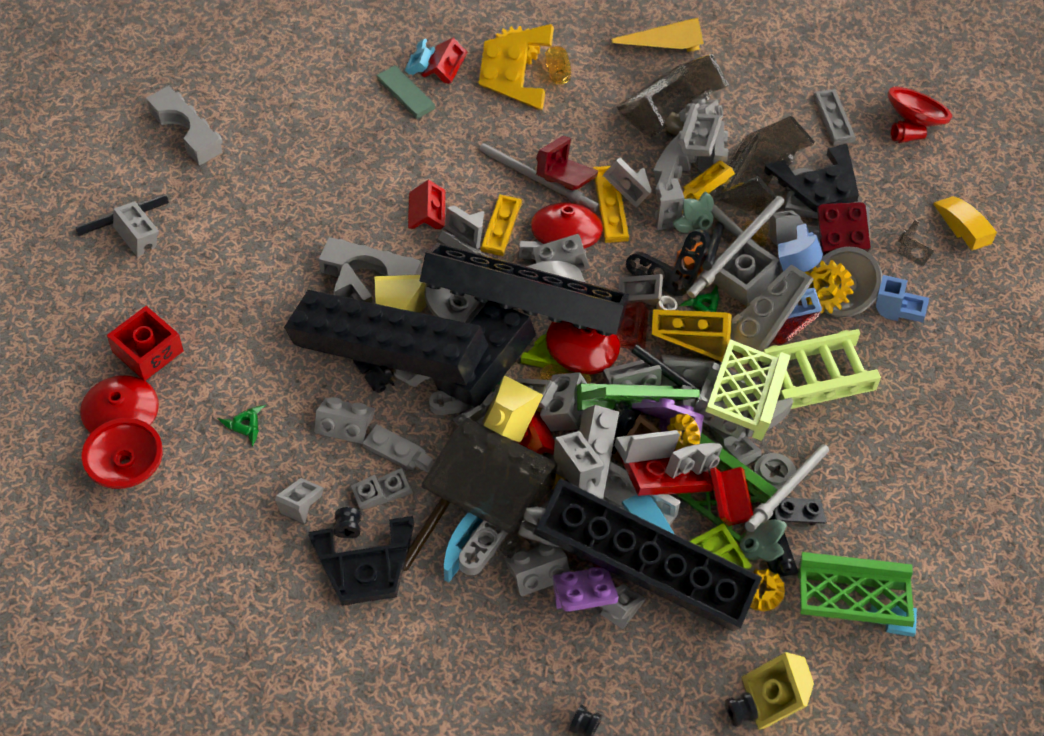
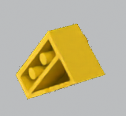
[652,309,732,362]

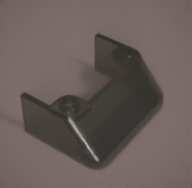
[616,53,729,137]
[711,116,815,216]

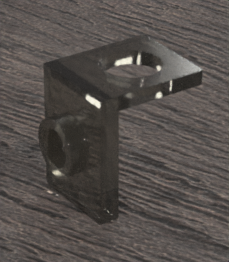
[898,220,934,266]

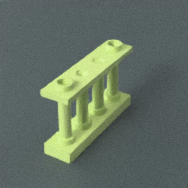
[761,329,881,409]

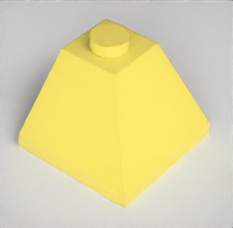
[375,275,426,313]
[482,375,543,442]
[742,652,814,730]

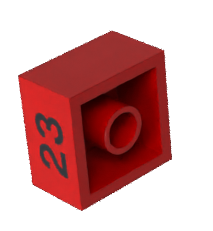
[107,306,184,381]

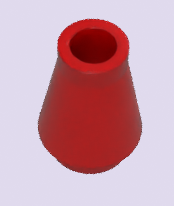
[891,121,927,143]

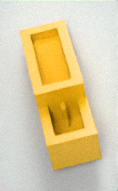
[933,196,997,251]

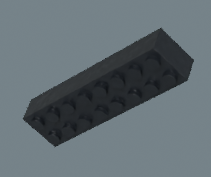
[419,243,630,336]
[284,290,488,385]
[532,478,762,632]

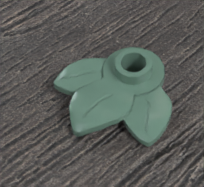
[672,192,714,233]
[739,519,787,561]

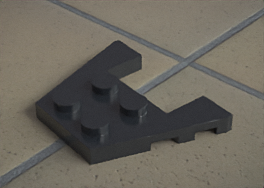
[764,144,859,212]
[308,516,415,606]

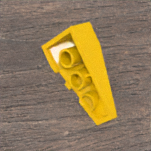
[612,17,704,52]

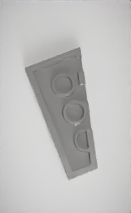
[730,265,814,362]

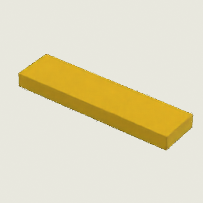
[593,166,629,243]

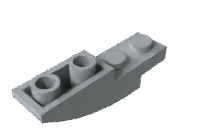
[653,135,698,203]

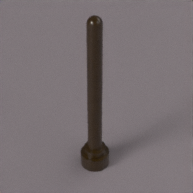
[403,461,475,571]

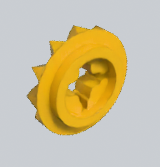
[667,414,700,451]
[750,568,785,611]

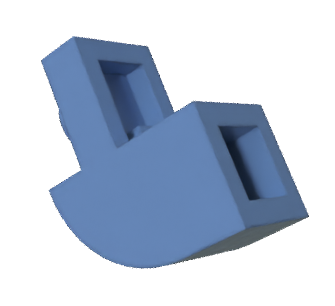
[778,224,823,272]
[876,275,929,323]

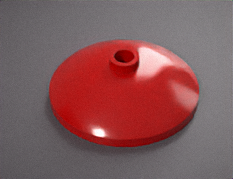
[887,87,952,127]
[531,202,603,249]
[545,321,620,374]
[80,375,159,433]
[81,418,163,489]

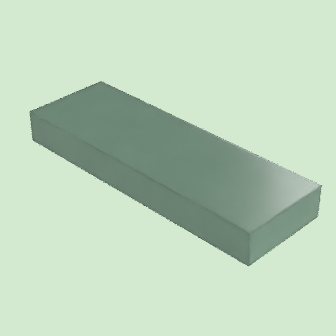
[377,65,435,119]

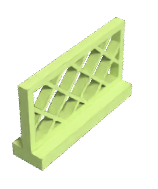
[705,339,790,441]

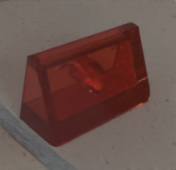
[617,302,649,349]
[772,305,821,346]

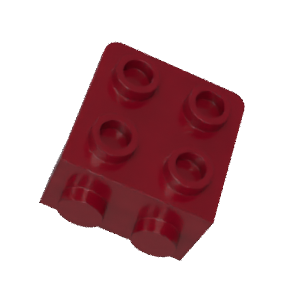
[536,135,598,190]
[817,202,871,256]

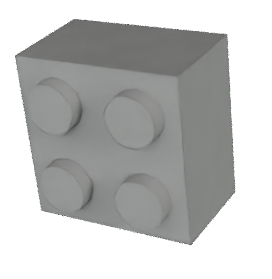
[713,239,780,307]

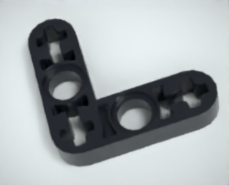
[626,229,711,296]

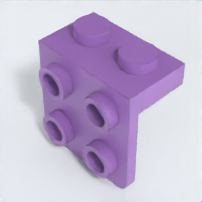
[632,398,704,440]
[553,567,618,611]

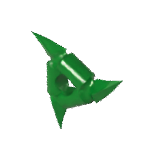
[679,284,720,312]
[217,404,267,447]

